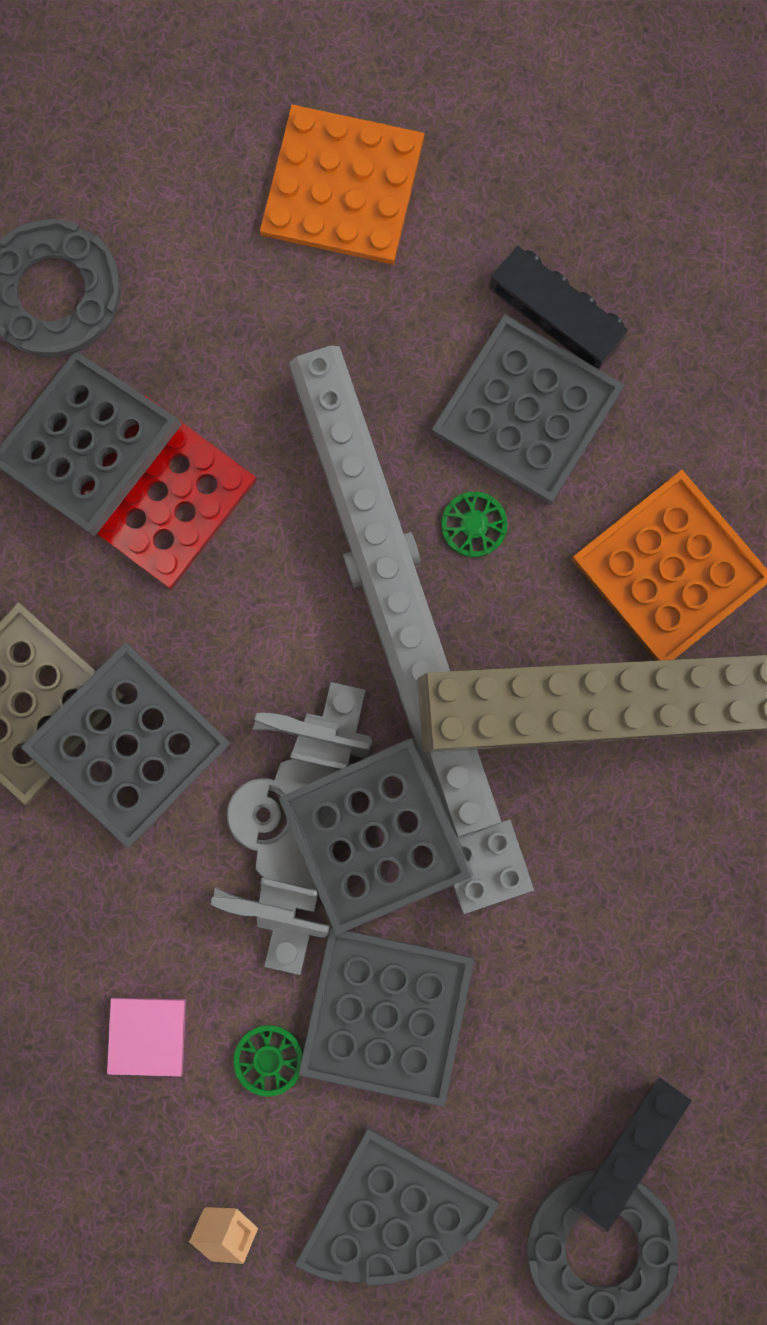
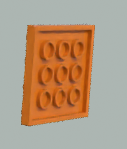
[260,104,425,265]
[571,470,767,661]

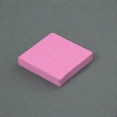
[107,998,186,1076]

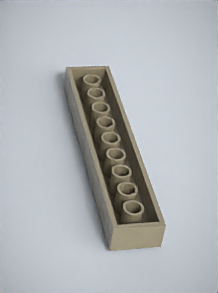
[417,655,767,753]

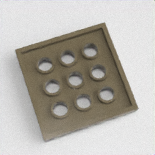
[0,602,126,805]

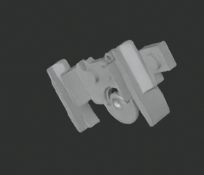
[211,682,372,975]

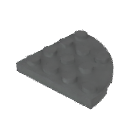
[295,1126,500,1285]

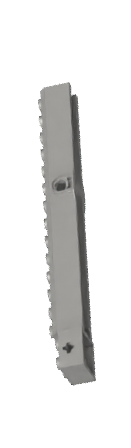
[289,346,534,914]

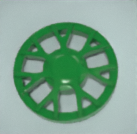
[441,492,508,557]
[234,1025,303,1097]

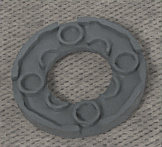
[0,219,121,357]
[527,1170,679,1325]

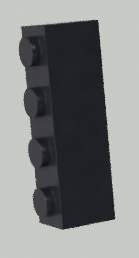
[489,245,628,370]
[571,1077,692,1232]

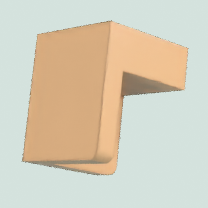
[189,1207,258,1264]

